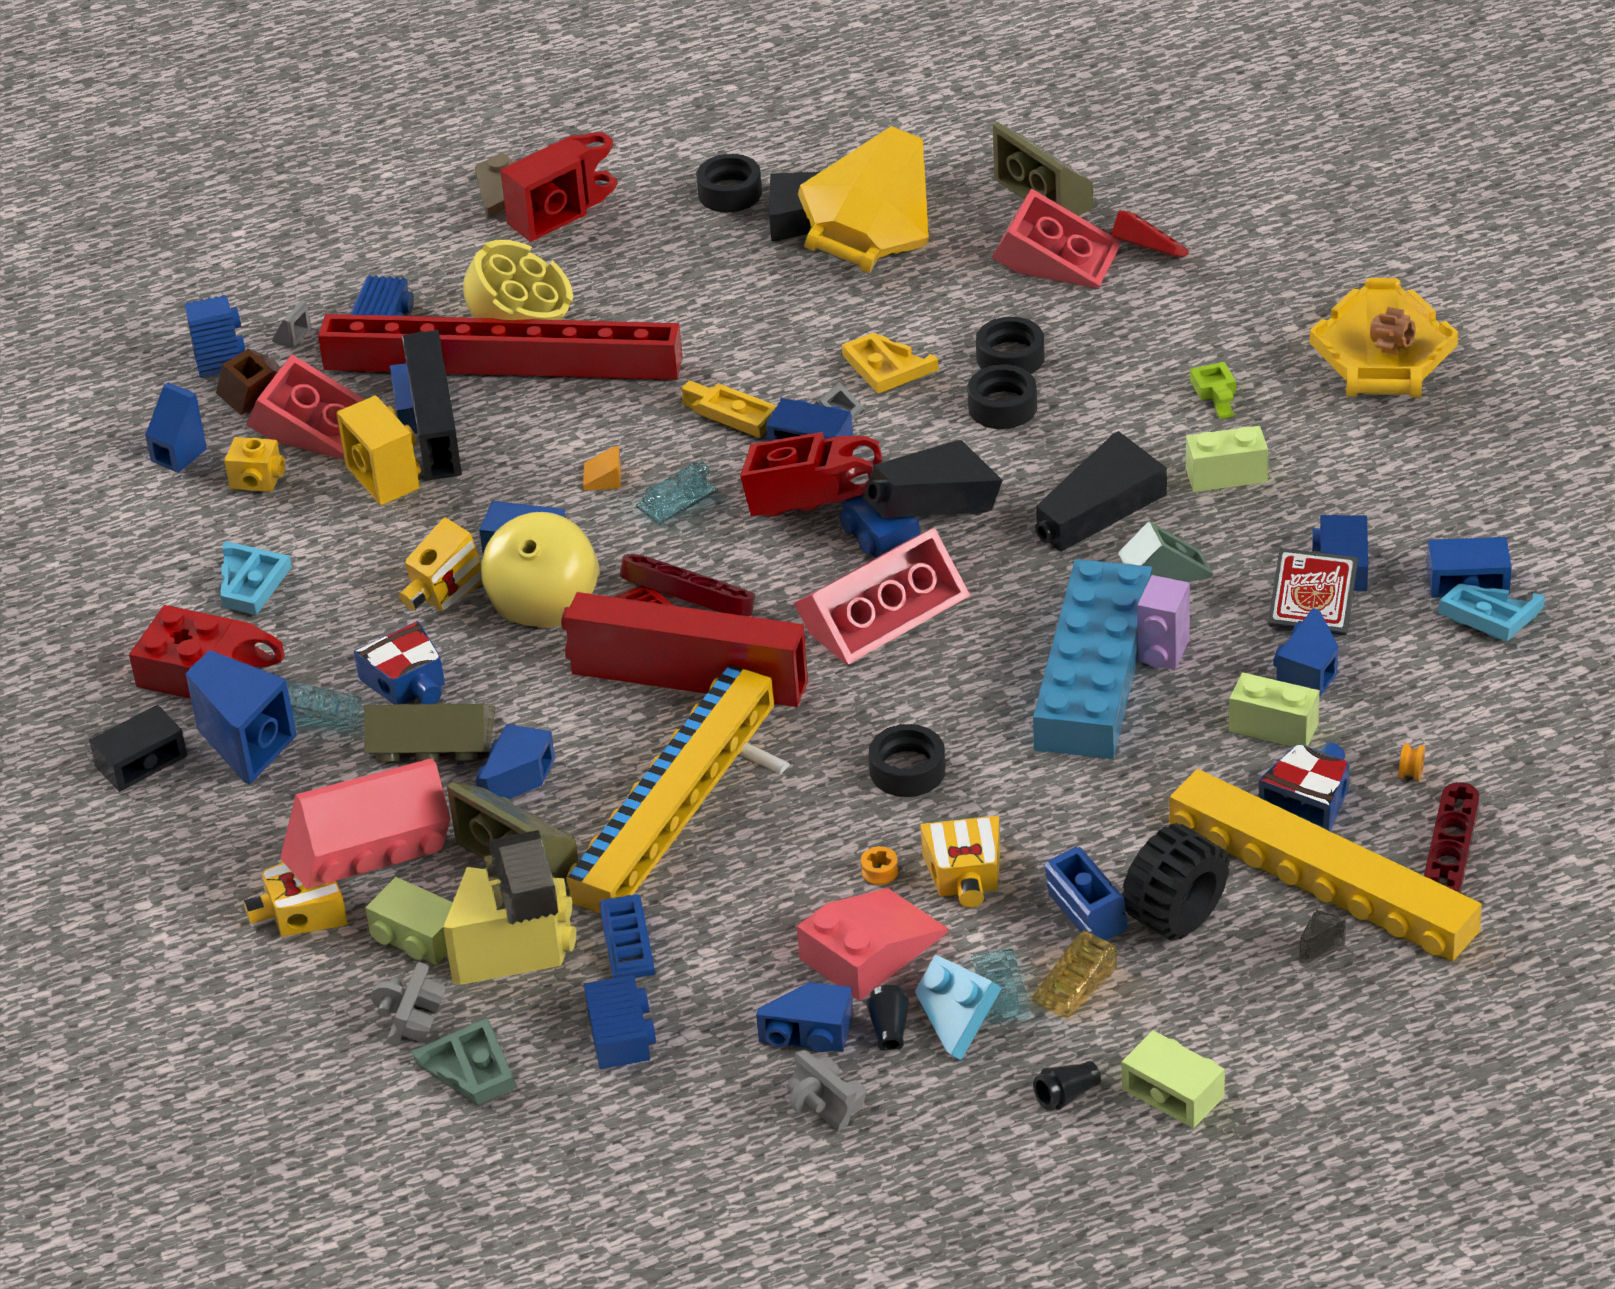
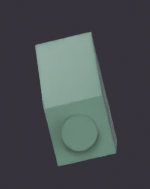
[1118,521,1213,582]

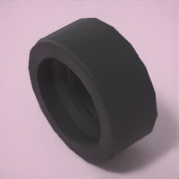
[696,154,762,213]
[976,317,1045,374]
[967,364,1037,429]
[869,724,946,797]

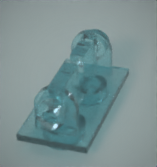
[636,461,718,525]

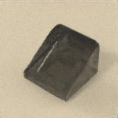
[1299,910,1346,968]

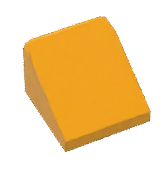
[583,446,621,490]

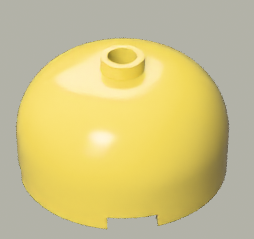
[463,240,573,320]
[481,512,600,628]

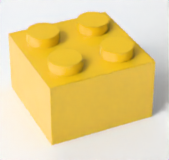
[337,395,421,505]

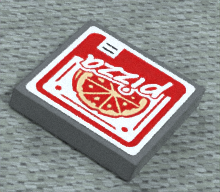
[1268,548,1358,635]

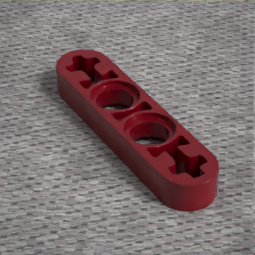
[620,554,755,616]
[1424,782,1479,893]

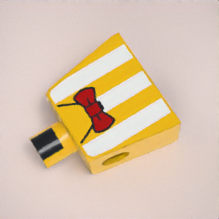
[399,517,483,611]
[920,815,1000,908]
[243,862,348,937]

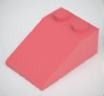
[991,188,1122,288]
[246,354,365,459]
[797,888,948,1001]

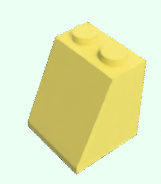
[443,867,576,985]

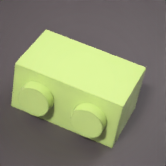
[1186,426,1268,492]
[1229,672,1320,747]
[365,877,453,965]
[1122,1030,1225,1129]

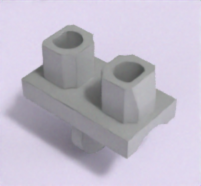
[371,962,447,1045]
[787,1050,866,1131]

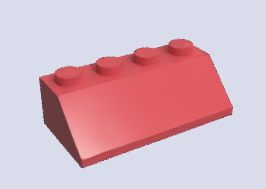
[794,527,971,665]
[280,758,451,889]

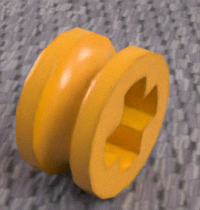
[1398,743,1426,782]
[860,846,899,885]

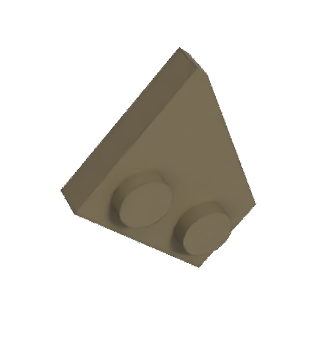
[475,152,515,217]

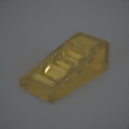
[1032,930,1117,1020]

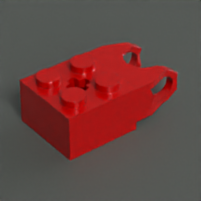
[500,132,618,242]
[740,432,883,517]
[129,604,285,699]

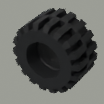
[1122,823,1230,941]

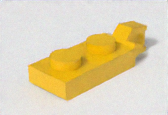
[681,380,777,438]

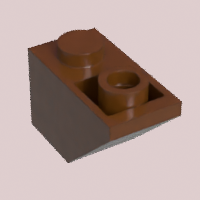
[216,349,281,415]

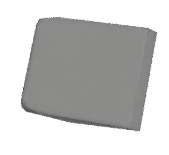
[272,300,311,348]
[814,382,865,419]

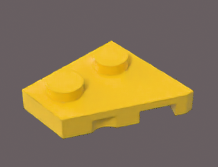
[842,332,939,394]

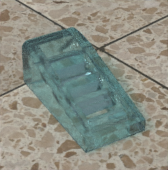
[287,681,363,729]
[971,948,1030,1025]

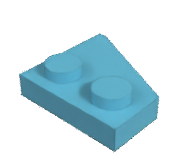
[221,541,292,615]
[1438,584,1546,642]
[915,954,1002,1060]

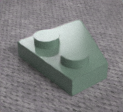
[412,1018,518,1105]

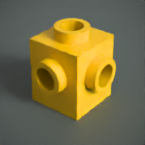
[224,437,285,492]

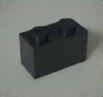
[89,705,188,792]

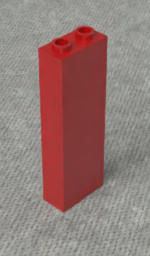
[561,592,808,707]

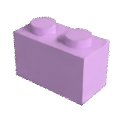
[1137,575,1190,670]

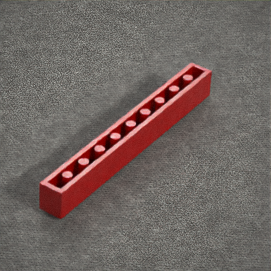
[318,314,683,380]

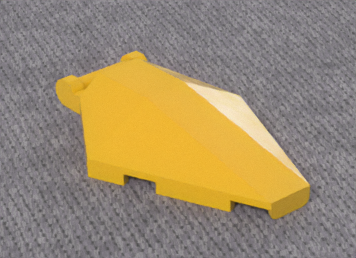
[798,126,929,274]
[1310,278,1458,398]

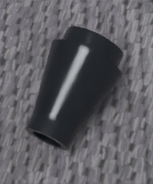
[866,985,909,1051]
[1033,1061,1101,1110]

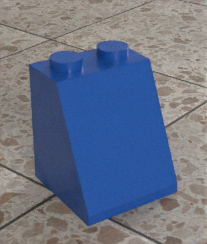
[186,650,297,784]

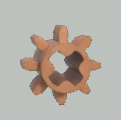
[1370,307,1416,355]

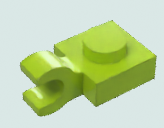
[1190,362,1236,419]

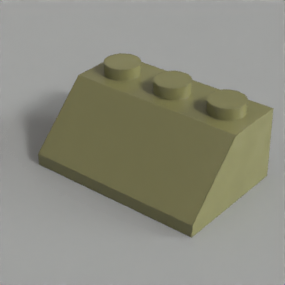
[993,122,1094,216]
[364,704,495,762]
[447,782,578,879]

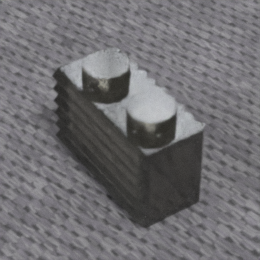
[484,830,559,925]

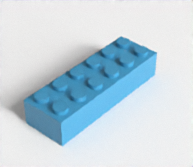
[1033,559,1152,759]

